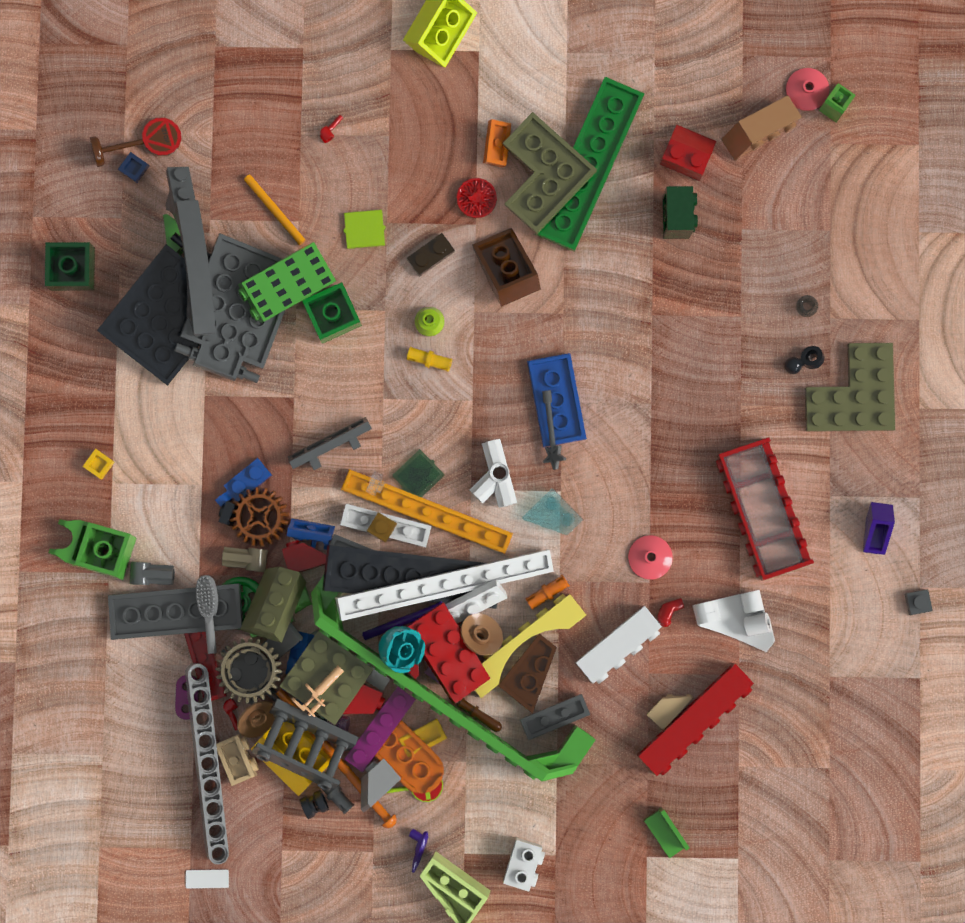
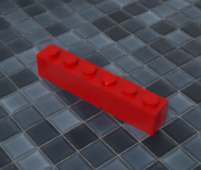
[637,663,754,776]

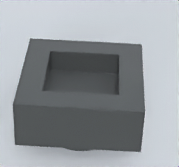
[905,589,933,615]

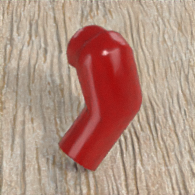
[657,598,685,627]

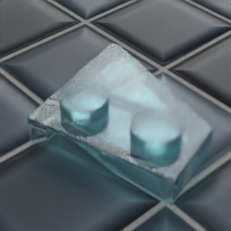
[522,488,584,535]

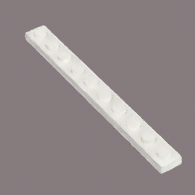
[335,549,554,621]

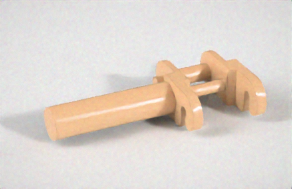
[291,665,344,717]

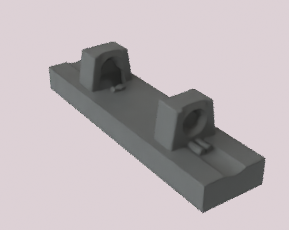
[288,417,372,470]

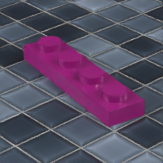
[345,686,416,772]

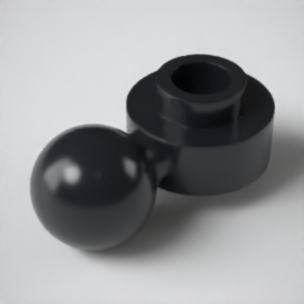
[784,346,825,374]

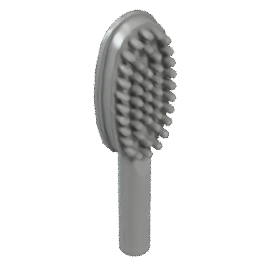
[196,575,218,654]

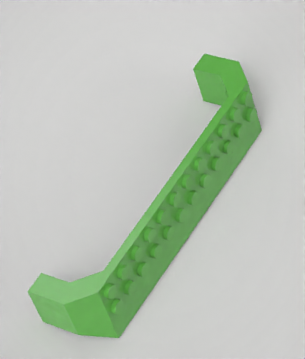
[311,575,596,782]

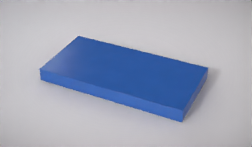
[527,353,587,448]

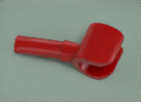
[320,115,343,143]
[223,698,238,731]

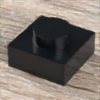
[218,501,238,527]

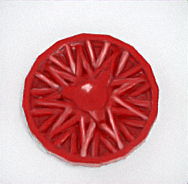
[456,178,497,219]

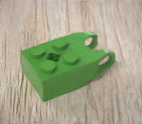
[48,519,137,580]

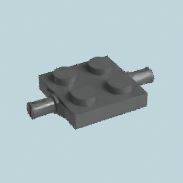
[221,645,283,705]

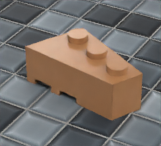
[721,95,802,161]

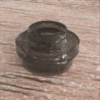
[796,295,818,317]

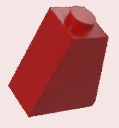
[315,684,386,714]

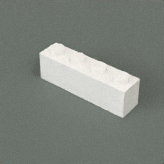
[575,606,662,684]

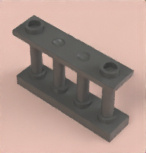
[251,699,359,791]

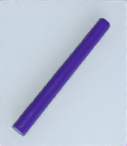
[362,602,443,640]

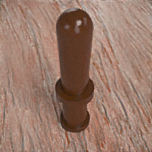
[457,698,502,732]

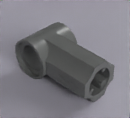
[129,562,175,585]

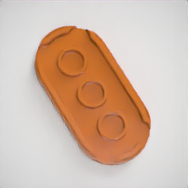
[375,720,444,793]

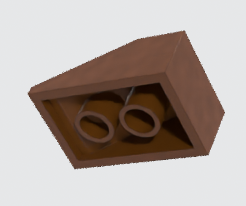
[472,228,541,307]

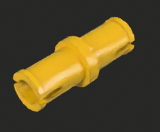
[407,346,453,372]

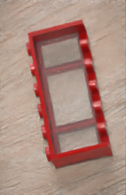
[715,437,814,581]

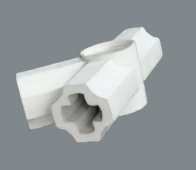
[469,439,517,508]

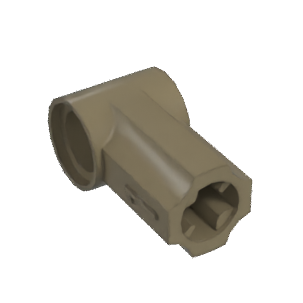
[222,547,268,572]

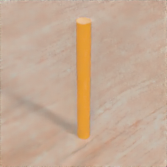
[244,174,306,245]

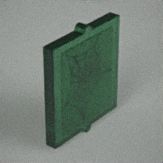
[392,449,445,497]

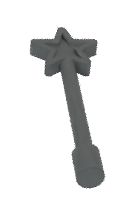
[542,390,566,470]

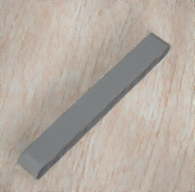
[185,663,229,864]

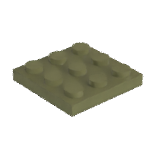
[280,631,374,725]

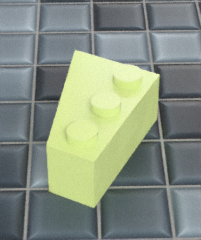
[420,851,491,923]

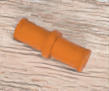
[525,574,570,610]

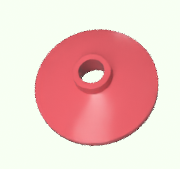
[786,68,829,111]
[628,535,672,580]

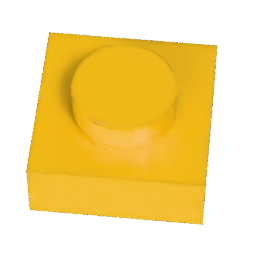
[82,448,115,480]

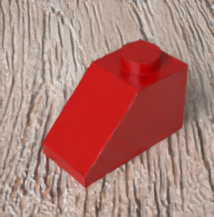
[282,540,326,572]

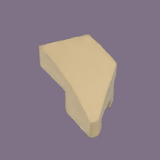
[647,694,693,730]

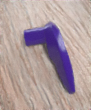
[409,829,429,873]

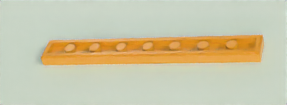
[341,469,513,554]

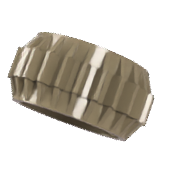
[216,637,282,704]

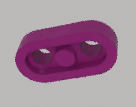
[175,675,199,720]

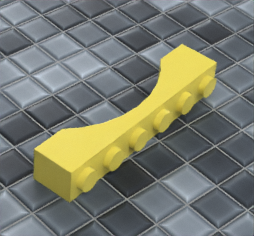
[475,594,586,698]

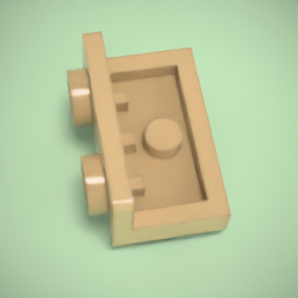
[216,734,259,786]

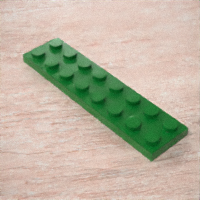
[535,77,645,252]

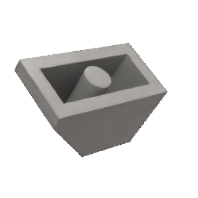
[361,759,401,813]

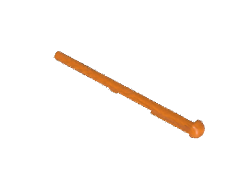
[276,688,397,828]

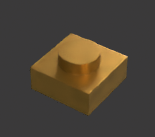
[367,512,397,543]

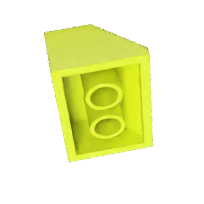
[403,0,477,67]

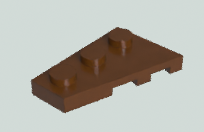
[498,633,557,714]

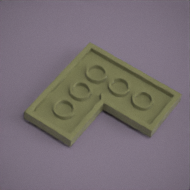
[503,112,597,234]
[805,343,895,432]

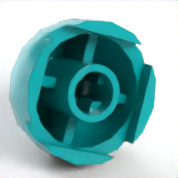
[378,626,425,673]

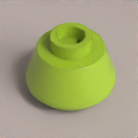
[415,307,445,336]

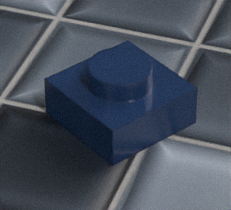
[118,152,149,183]

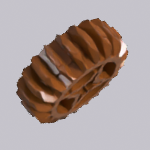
[229,487,290,547]

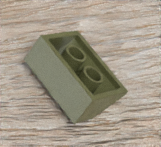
[240,567,307,643]

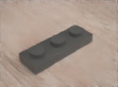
[520,694,590,740]

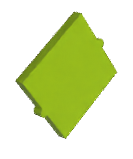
[343,210,386,249]

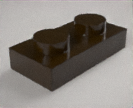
[407,233,455,277]

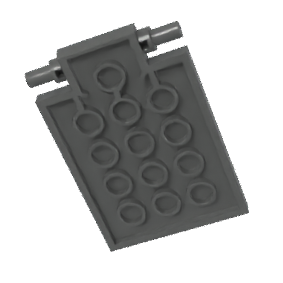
[174,233,285,383]

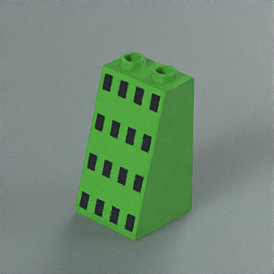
[238,242,336,323]

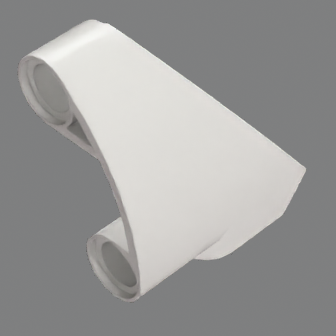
[692,590,775,652]

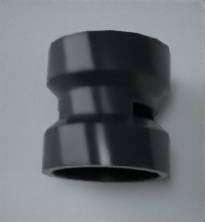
[300,790,329,819]

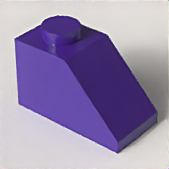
[863,502,895,555]

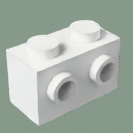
[503,837,545,892]

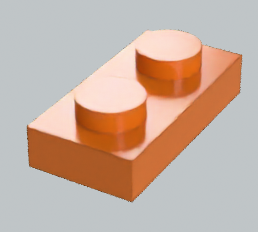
[483,119,511,168]

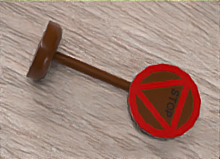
[90,118,181,167]

